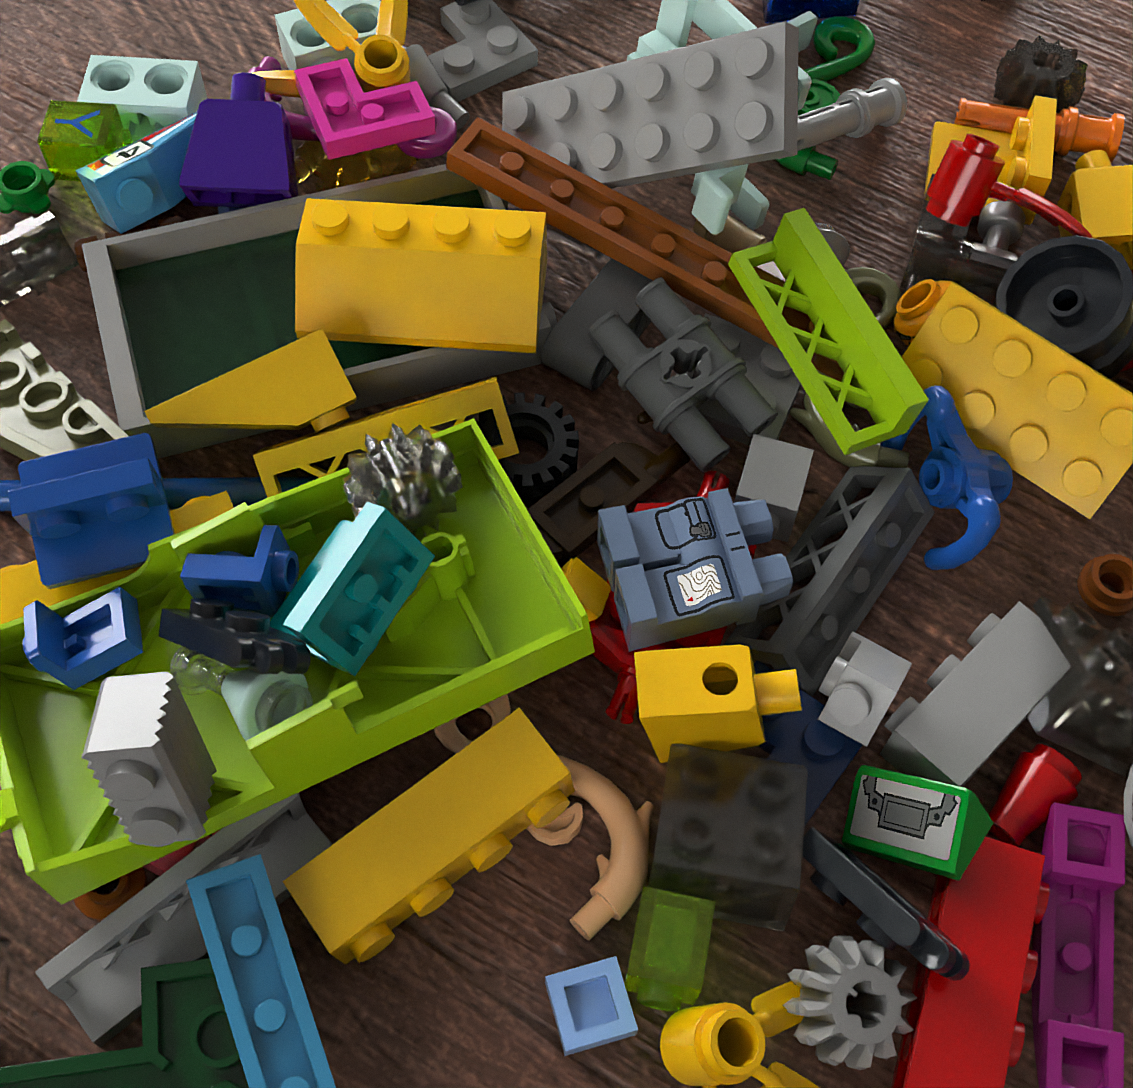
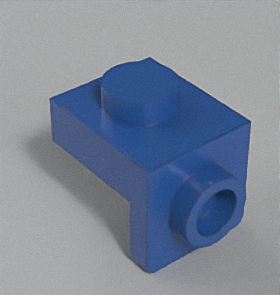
[23,586,143,690]

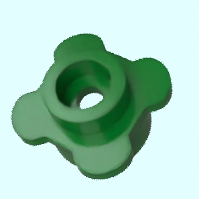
[0,161,56,214]

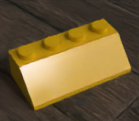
[295,198,548,353]

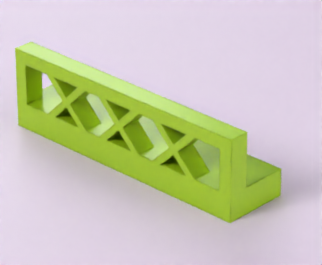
[728,208,929,455]

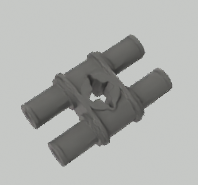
[588,277,778,473]

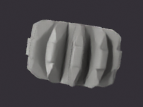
[783,935,918,1070]

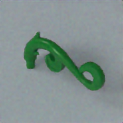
[775,16,875,180]

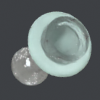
[170,646,313,741]

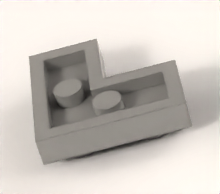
[428,0,538,102]

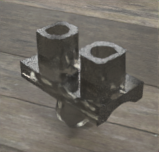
[0,211,79,307]

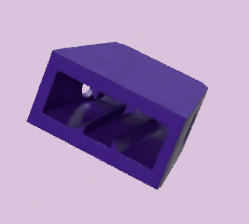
[179,73,298,208]

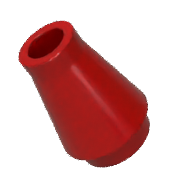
[988,744,1082,847]

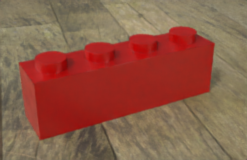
[891,837,1050,1088]

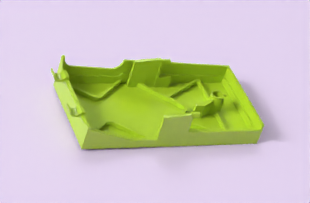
[0,418,595,905]

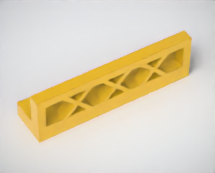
[253,377,519,498]

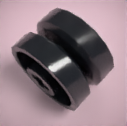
[997,235,1133,379]

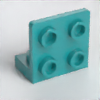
[269,502,435,676]

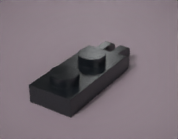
[159,598,311,674]
[795,827,970,981]

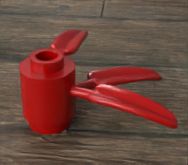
[926,133,1092,238]

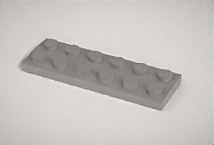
[502,21,799,205]

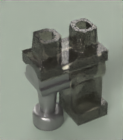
[899,174,1025,308]

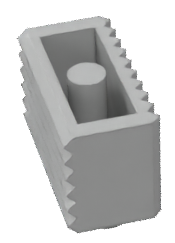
[82,672,217,847]

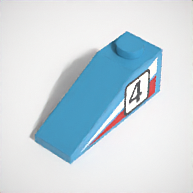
[76,112,197,234]

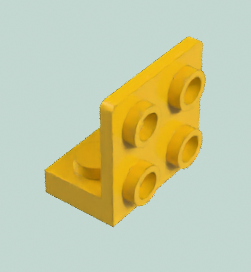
[923,95,1057,225]

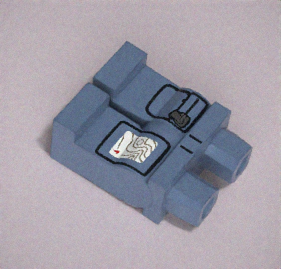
[597,488,793,652]

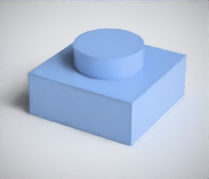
[545,956,638,1056]

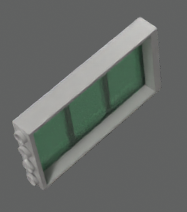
[82,164,557,459]

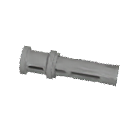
[778,78,907,159]

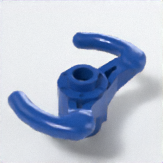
[881,385,1013,570]

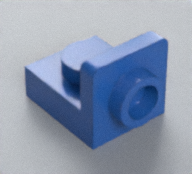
[180,525,299,617]

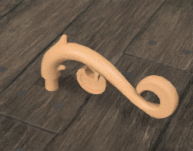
[434,694,654,941]

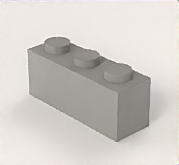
[880,601,1084,787]

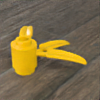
[252,0,411,98]
[660,981,820,1088]

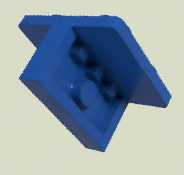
[7,433,175,589]

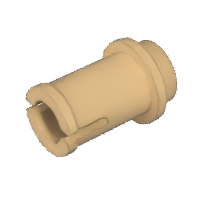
[693,213,767,253]

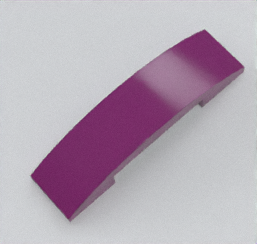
[1032,803,1125,1088]

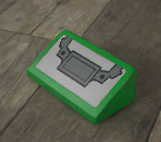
[842,765,994,881]

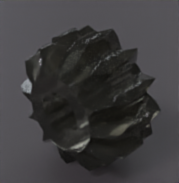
[993,35,1088,113]
[343,423,463,536]

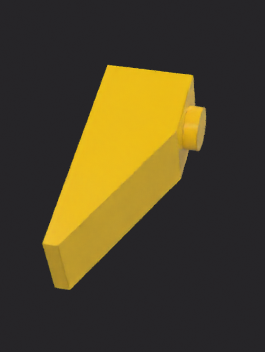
[144,328,357,433]

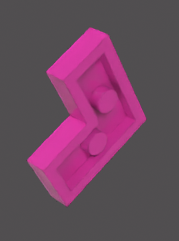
[294,58,436,160]

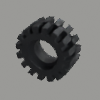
[475,392,579,505]

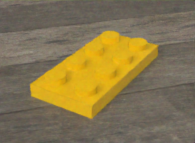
[902,282,1133,519]

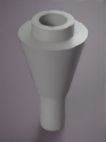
[403,44,470,130]

